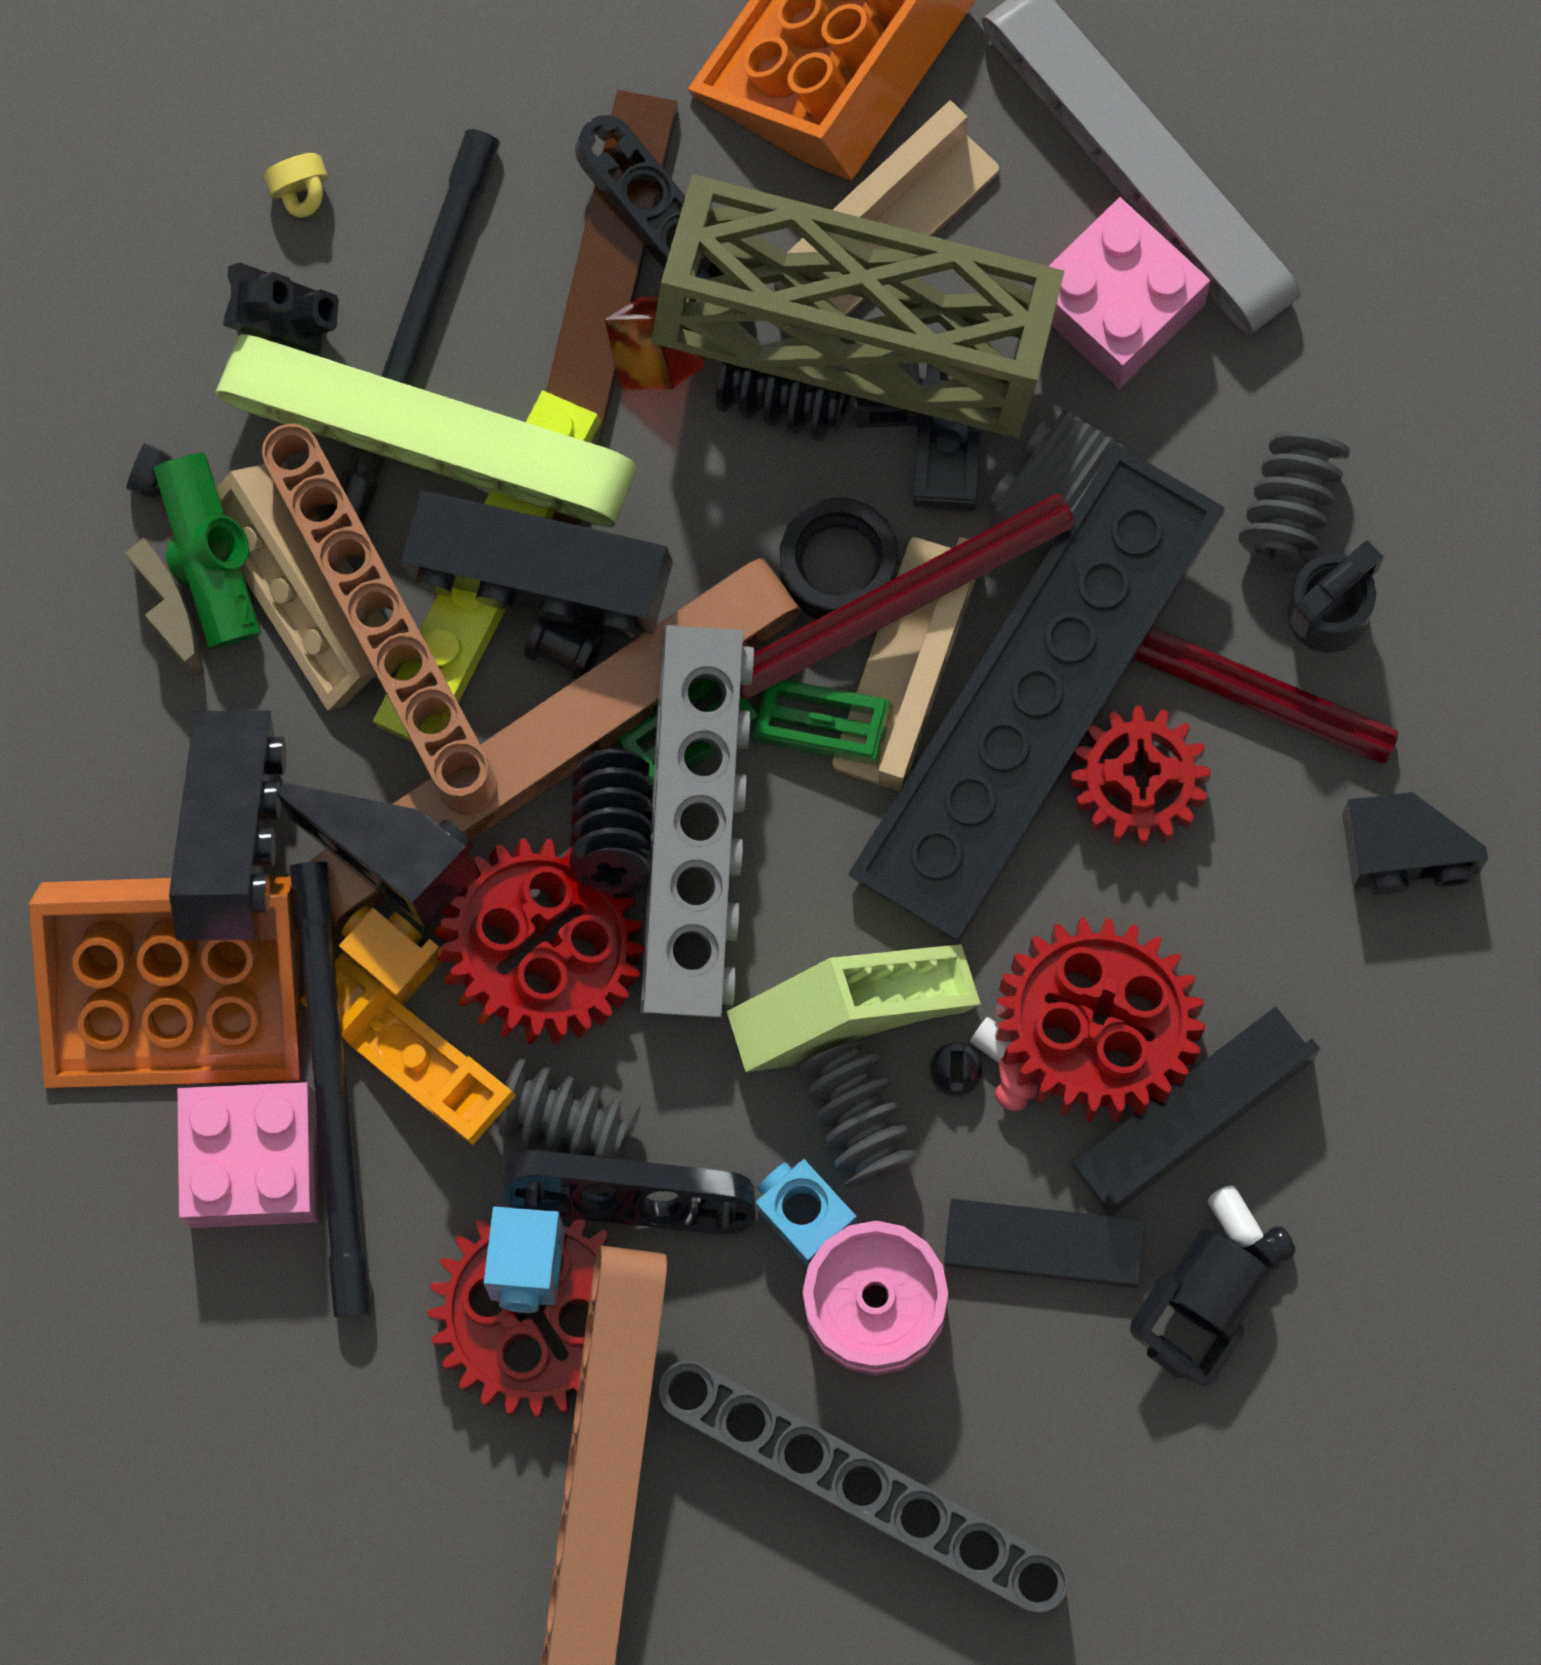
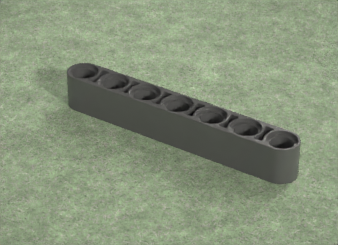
[658,1360,1068,1616]

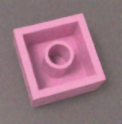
[1032,197,1210,389]
[177,1082,319,1228]

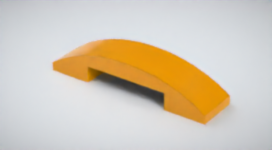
[299,954,516,1145]

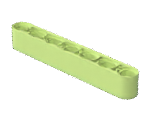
[215,334,637,527]

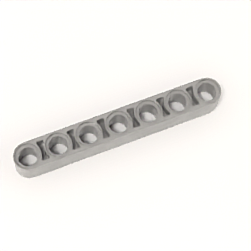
[982,0,1301,336]

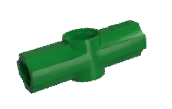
[153,452,261,650]

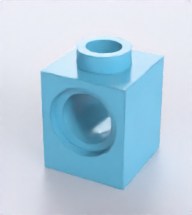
[755,1159,857,1267]
[484,1207,565,1313]

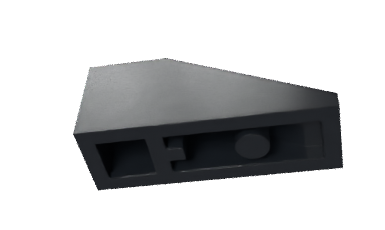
[276,783,478,929]

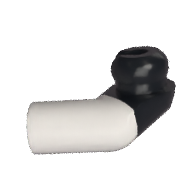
[1208,1185,1296,1269]

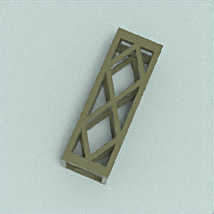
[652,174,1065,439]

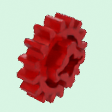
[1070,706,1211,847]

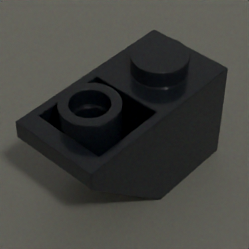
[1342,792,1488,895]

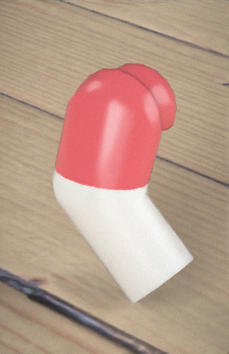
[970,1017,1040,1111]

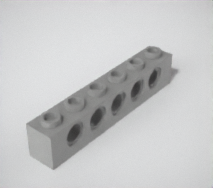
[640,625,754,1018]

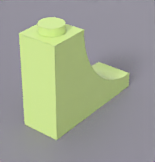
[727,944,981,1072]

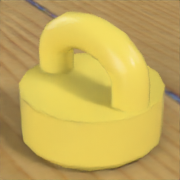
[264,153,328,218]

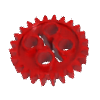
[434,838,644,1044]
[993,918,1206,1122]
[427,1217,609,1418]

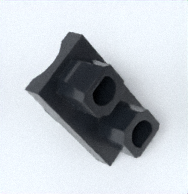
[223,262,339,355]

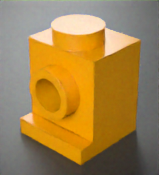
[339,905,443,1006]

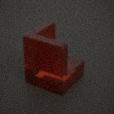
[604,297,705,390]

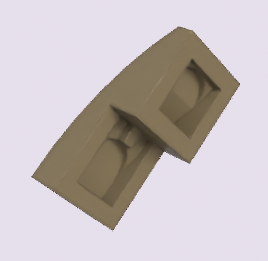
[125,538,204,677]

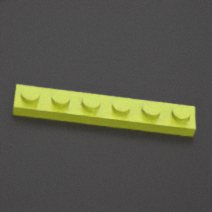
[373,390,601,743]

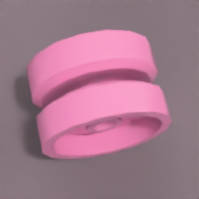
[802,1221,948,1376]

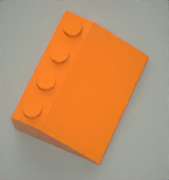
[688,0,976,181]
[29,874,301,1088]

